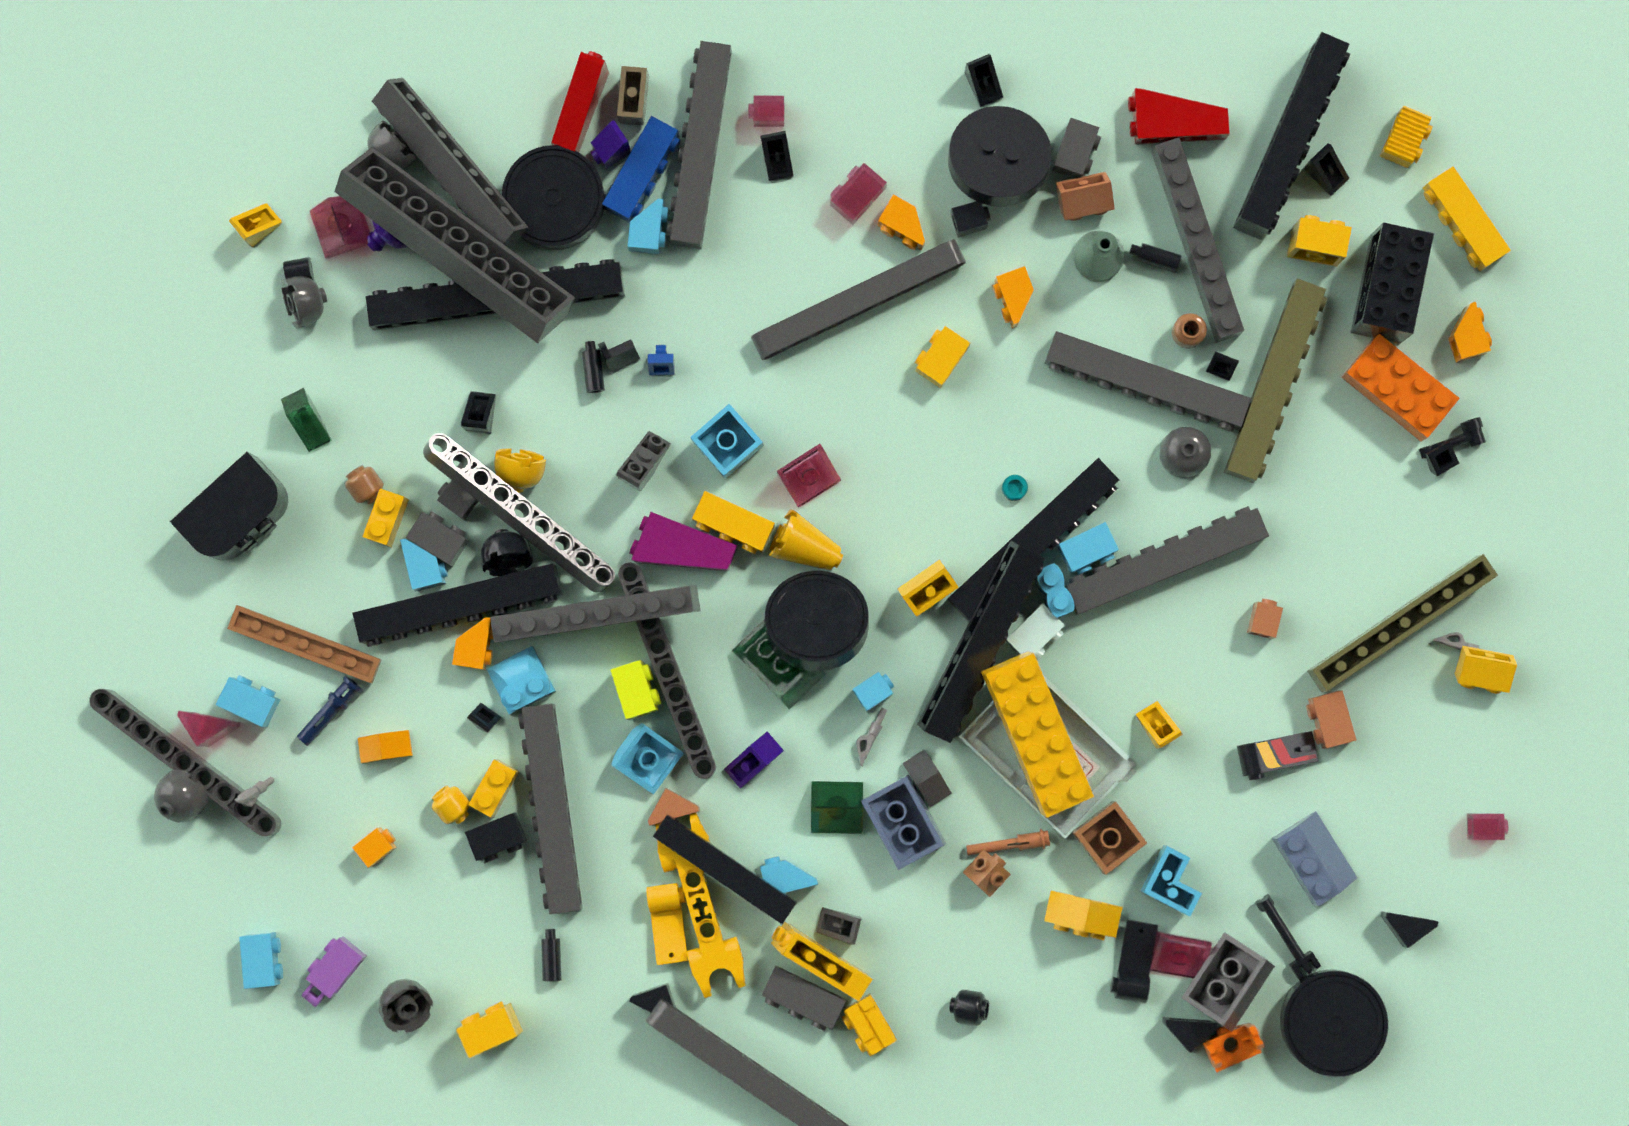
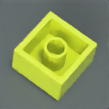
[610,660,662,720]

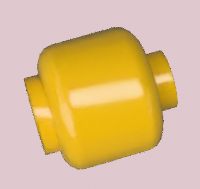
[432,785,470,824]

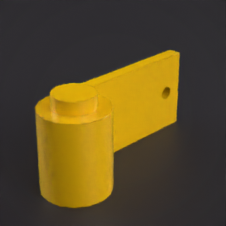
[646,883,688,965]

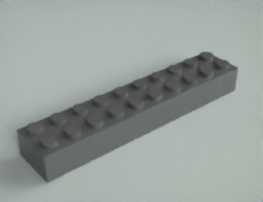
[334,147,575,343]

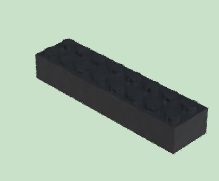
[1233,32,1351,240]

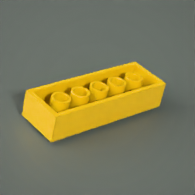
[981,651,1094,818]

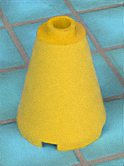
[769,509,843,570]

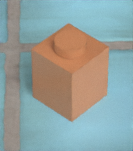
[1247,599,1283,639]

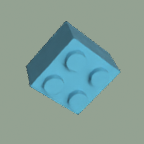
[690,404,764,479]

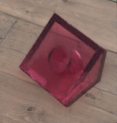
[309,196,370,259]
[776,444,841,508]
[177,710,241,747]
[1150,931,1212,978]

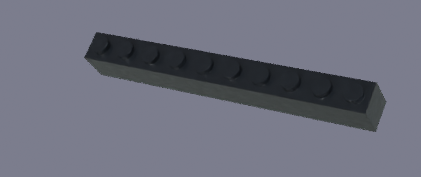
[365,259,625,330]

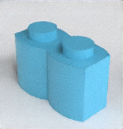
[1035,563,1074,618]

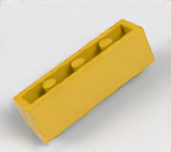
[1423,166,1511,272]

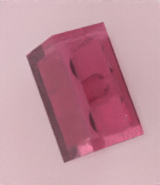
[830,163,887,225]

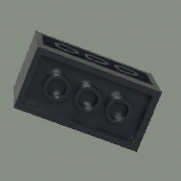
[1350,222,1434,344]

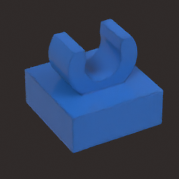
[648,345,675,375]

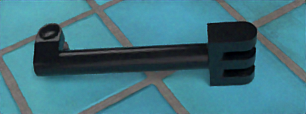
[1255,894,1321,980]

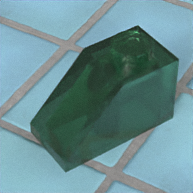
[281,388,332,452]

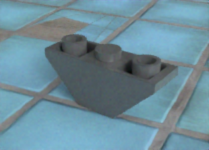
[616,431,671,491]

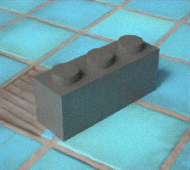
[762,965,846,1031]

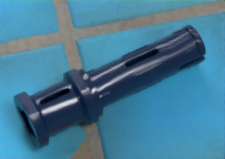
[297,675,363,746]

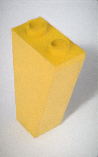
[771,922,873,1001]

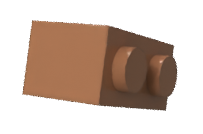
[1056,172,1115,221]
[1306,690,1356,749]

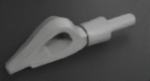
[1433,632,1480,650]
[856,708,887,767]
[235,777,274,807]

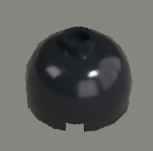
[481,529,533,576]

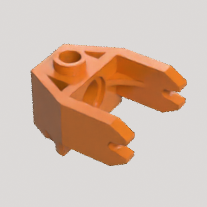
[1203,1023,1264,1072]

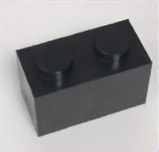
[465,812,527,864]

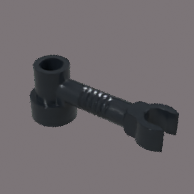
[1419,417,1486,459]

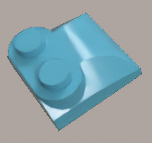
[487,646,556,715]
[611,723,684,795]

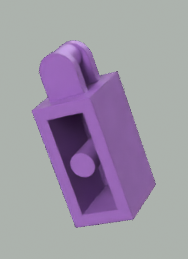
[301,936,367,1008]

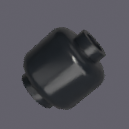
[949,990,989,1026]

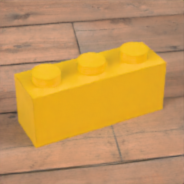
[692,491,775,554]

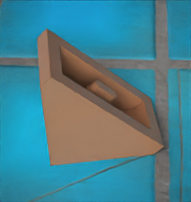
[648,788,700,826]

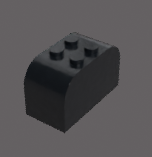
[169,452,288,560]

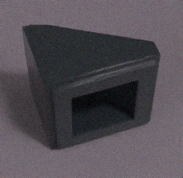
[1426,441,1460,476]

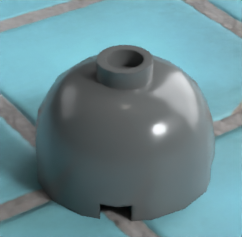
[367,120,418,170]
[281,276,327,329]
[1160,427,1211,478]
[154,769,208,823]
[379,979,433,1033]

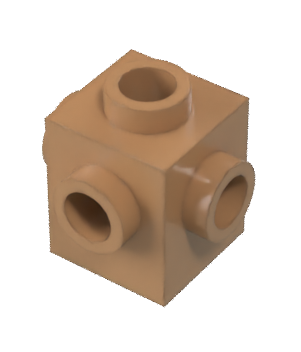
[963,850,1011,897]

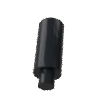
[1129,243,1181,273]
[582,341,605,393]
[541,929,561,981]

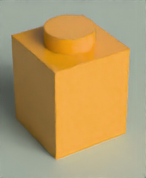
[352,827,397,868]

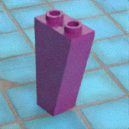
[629,512,738,571]

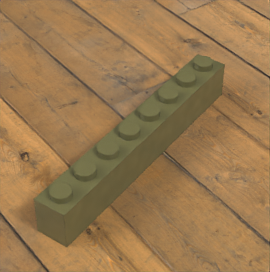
[1224,278,1327,483]
[1307,554,1498,692]

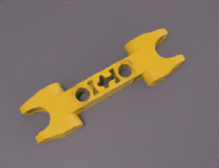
[655,812,746,998]

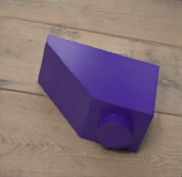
[590,120,631,169]
[724,731,784,789]

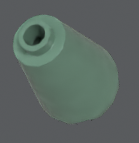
[1074,230,1124,281]

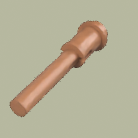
[966,829,1050,856]

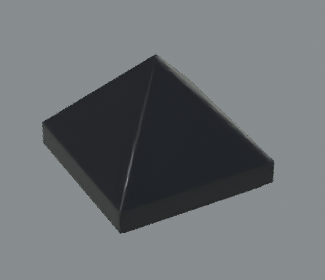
[1206,351,1239,381]
[467,702,501,733]

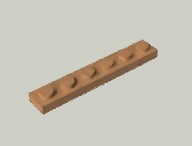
[227,605,382,684]

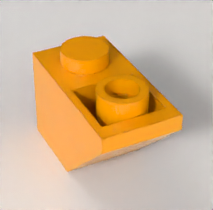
[878,194,925,250]
[992,266,1034,328]
[1448,302,1492,363]
[452,617,494,670]

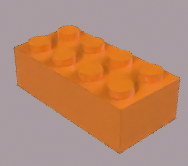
[1341,334,1460,441]

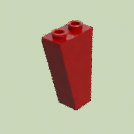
[551,51,609,152]
[1128,88,1230,144]

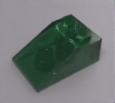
[732,619,826,709]

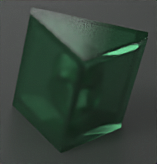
[811,781,863,834]

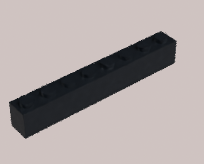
[947,457,1119,621]
[917,541,1045,743]
[352,563,563,647]

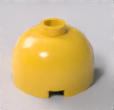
[494,448,546,492]

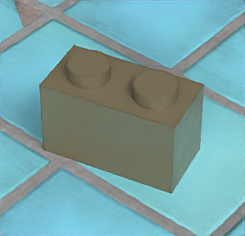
[617,66,649,125]

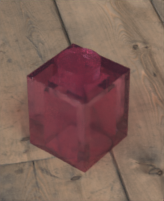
[748,95,785,127]
[1467,813,1508,840]

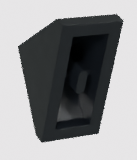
[964,53,1003,107]
[760,131,794,181]
[1303,143,1350,196]
[461,391,496,434]
[1381,911,1438,948]
[629,983,676,1012]
[1162,1017,1218,1053]

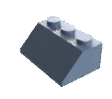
[861,775,946,870]
[1272,811,1357,906]

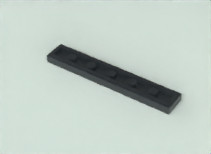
[652,814,797,924]

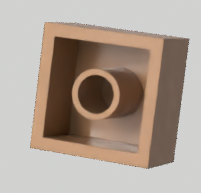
[1072,801,1147,875]

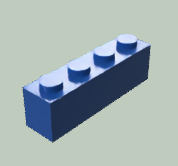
[602,116,681,223]

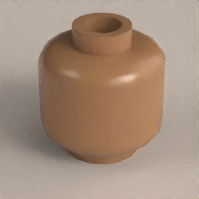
[1172,313,1207,349]
[345,465,384,504]

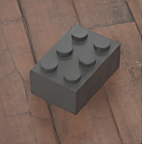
[1181,932,1275,1032]

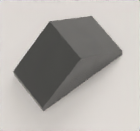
[902,750,952,807]
[816,907,861,944]

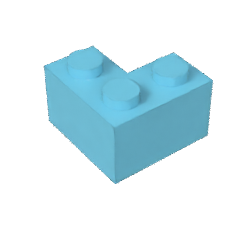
[1140,845,1202,916]

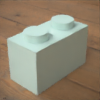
[1006,604,1065,660]

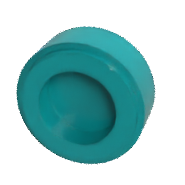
[1002,475,1028,501]

